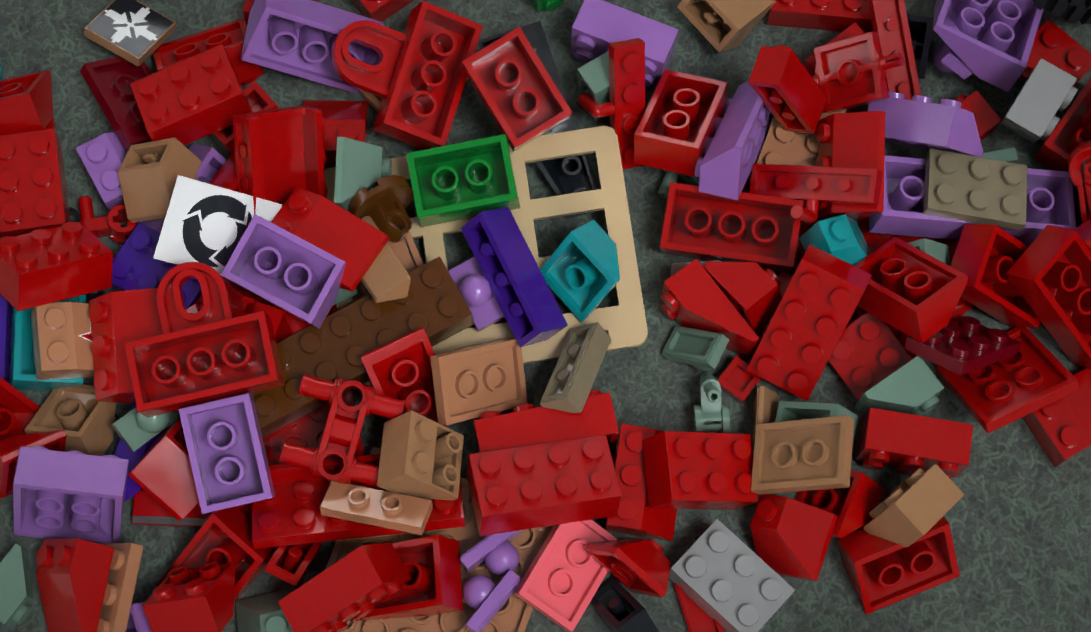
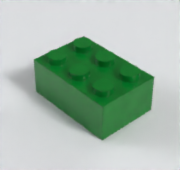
[406,134,520,227]

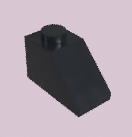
[590,576,659,632]

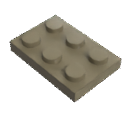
[923,148,1027,231]

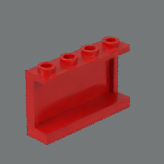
[233,105,328,214]

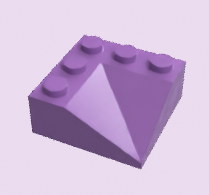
[933,0,1043,92]
[13,446,129,544]

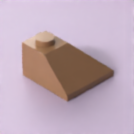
[24,384,116,456]

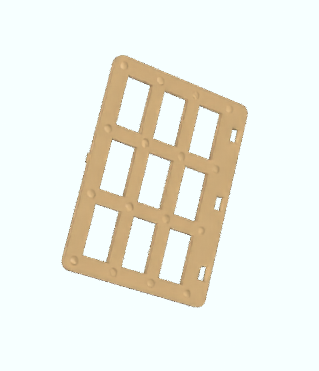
[324,126,648,386]

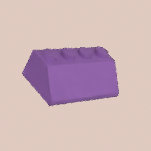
[241,0,384,95]
[695,80,774,201]

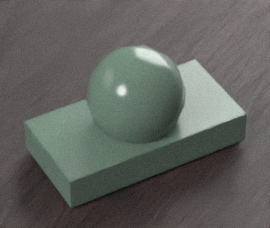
[661,326,729,371]
[112,407,180,452]

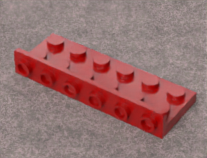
[252,454,465,549]

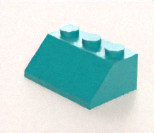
[9,294,86,391]

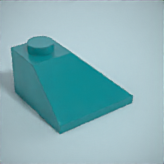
[800,214,871,266]
[540,219,620,323]

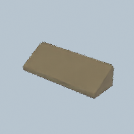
[540,322,611,413]

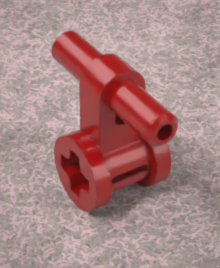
[78,196,138,245]

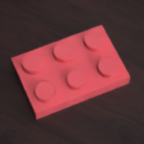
[514,520,618,632]

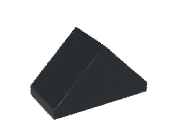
[906,11,934,79]

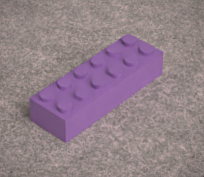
[869,155,1076,246]

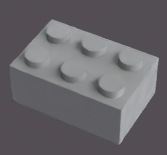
[1000,58,1078,144]
[669,519,795,632]

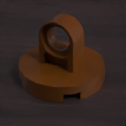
[348,175,414,242]

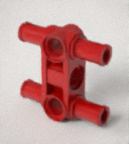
[279,373,406,489]

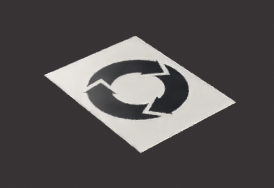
[153,175,283,276]

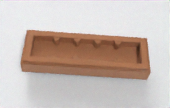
[320,481,433,535]

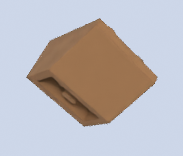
[677,0,776,53]
[118,138,202,223]
[377,410,464,500]
[863,463,965,547]

